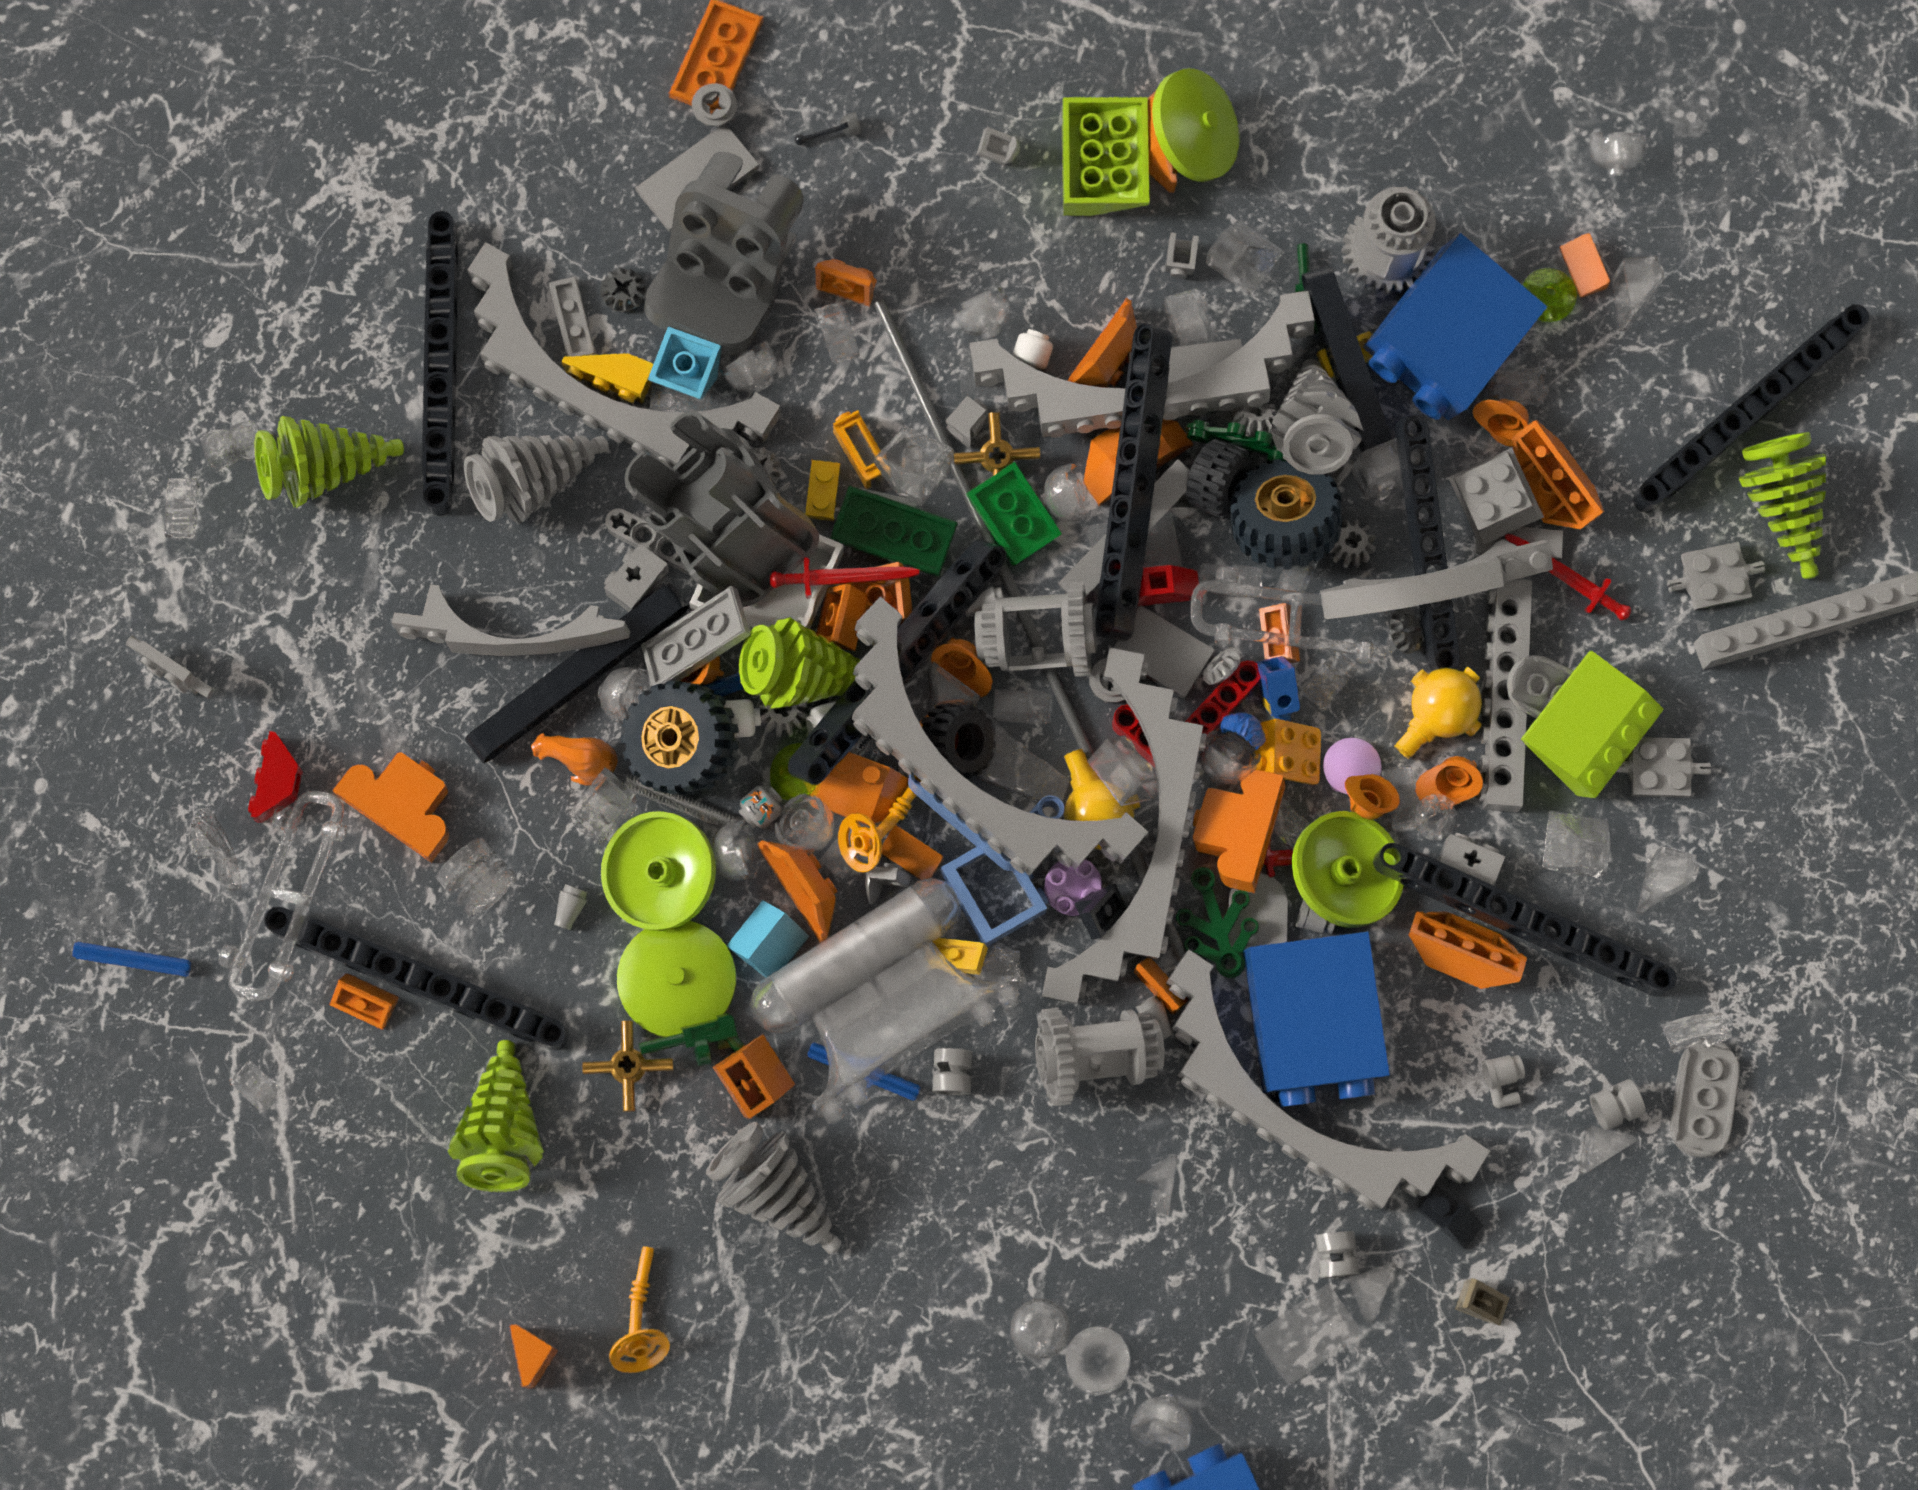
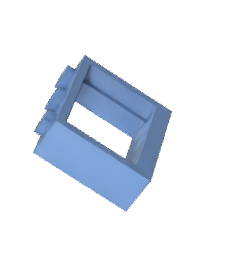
[940,840,1049,947]

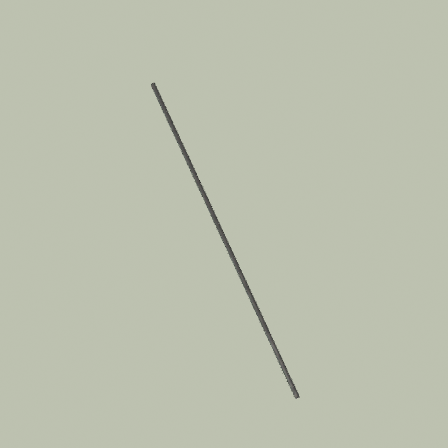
[874,299,1234,1053]

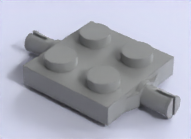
[1667,542,1765,610]
[126,635,215,699]
[1616,737,1711,798]

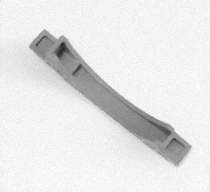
[1320,539,1553,619]
[392,584,630,656]

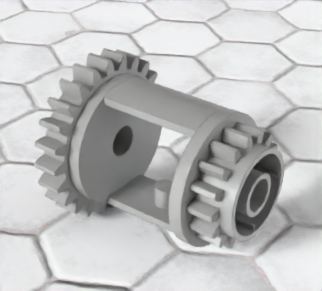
[1342,186,1436,296]
[975,581,1097,677]
[1035,1007,1165,1106]

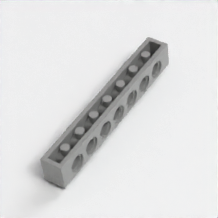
[1478,579,1532,812]

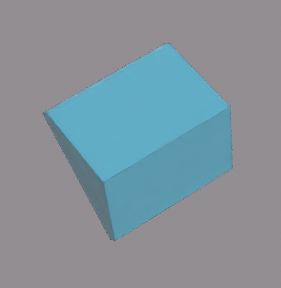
[648,326,722,400]
[726,900,809,983]

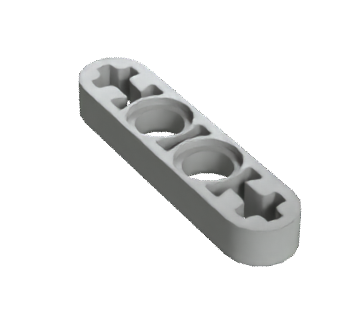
[605,508,691,576]

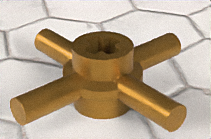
[954,412,1040,476]
[582,1021,673,1112]

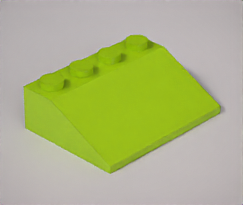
[1062,97,1149,216]
[1521,651,1664,798]

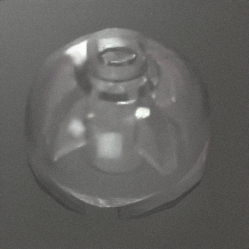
[1589,132,1647,176]
[952,287,1011,339]
[719,339,777,393]
[1040,463,1091,522]
[598,667,652,724]
[1200,730,1261,785]
[775,794,835,854]
[711,820,760,881]
[1010,1298,1070,1359]
[1130,1394,1193,1452]

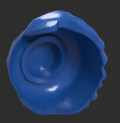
[1220,712,1266,750]

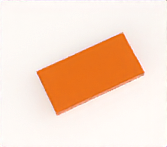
[669,0,763,113]

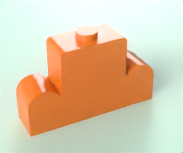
[332,752,449,863]
[1193,770,1286,893]

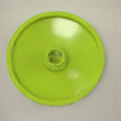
[1152,68,1239,182]
[601,811,716,931]
[1292,811,1404,928]
[617,921,736,1037]

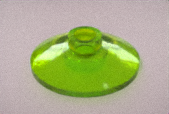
[1522,268,1577,322]
[770,743,817,802]

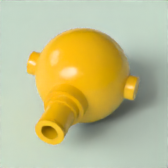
[1394,667,1482,759]
[1064,749,1140,850]

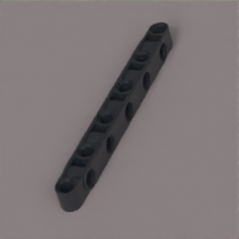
[422,211,458,516]
[1633,304,1869,513]
[1095,323,1172,641]
[788,539,1006,785]
[1373,843,1677,996]
[264,906,568,1050]

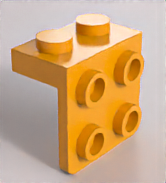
[1251,718,1321,785]

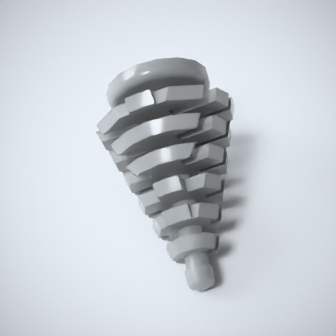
[1270,359,1364,474]
[464,435,609,524]
[706,1121,841,1254]

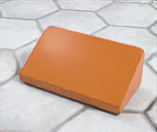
[1559,233,1610,298]
[1259,603,1300,663]
[882,825,944,884]
[1134,958,1188,1014]
[330,973,399,1030]

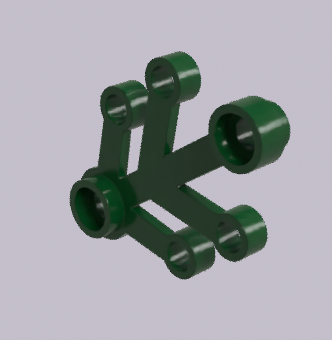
[1185,420,1286,464]
[1176,867,1259,978]

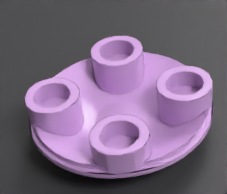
[1323,738,1381,795]
[1044,860,1102,916]

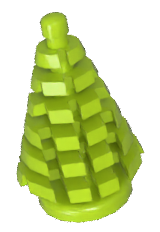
[254,416,404,508]
[1739,432,1826,579]
[739,617,861,709]
[448,1040,544,1192]

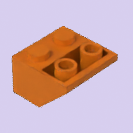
[713,1034,795,1119]

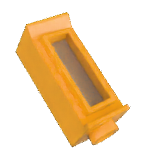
[833,410,891,489]

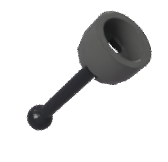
[794,111,862,145]

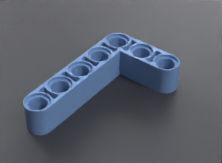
[908,773,1064,871]

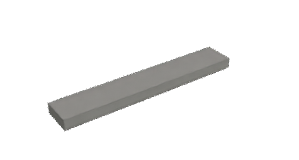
[1058,459,1190,595]

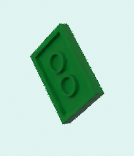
[966,462,1062,566]

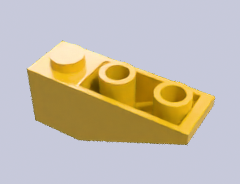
[562,353,653,403]

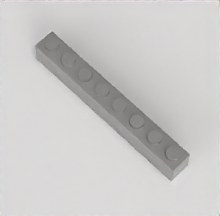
[1693,571,1918,670]

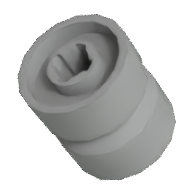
[932,1048,973,1095]
[1590,1079,1646,1131]
[1315,1231,1360,1279]

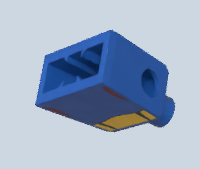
[1255,656,1300,722]

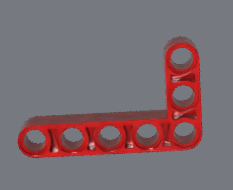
[1112,660,1261,768]

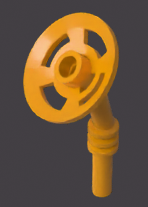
[838,775,921,872]
[609,1246,670,1373]

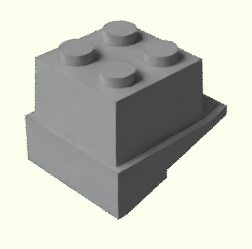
[1448,448,1544,546]

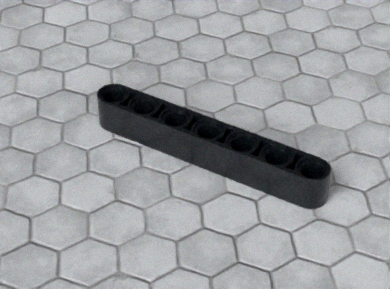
[1301,265,1394,460]

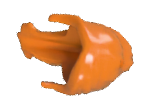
[531,733,618,786]

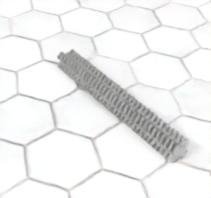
[623,774,737,833]

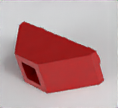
[1138,565,1201,606]
[248,731,303,823]

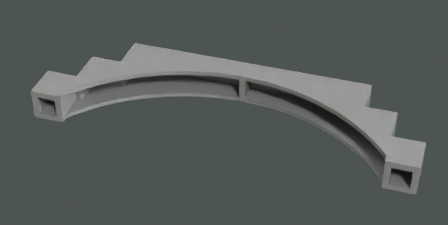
[468,242,781,467]
[970,291,1314,438]
[852,596,1148,876]
[1042,648,1207,1004]
[1166,950,1490,1210]

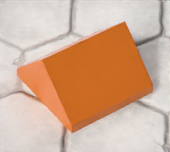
[816,584,868,651]
[510,1324,558,1389]

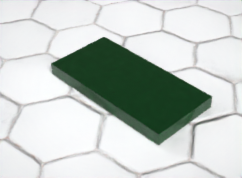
[830,485,958,578]

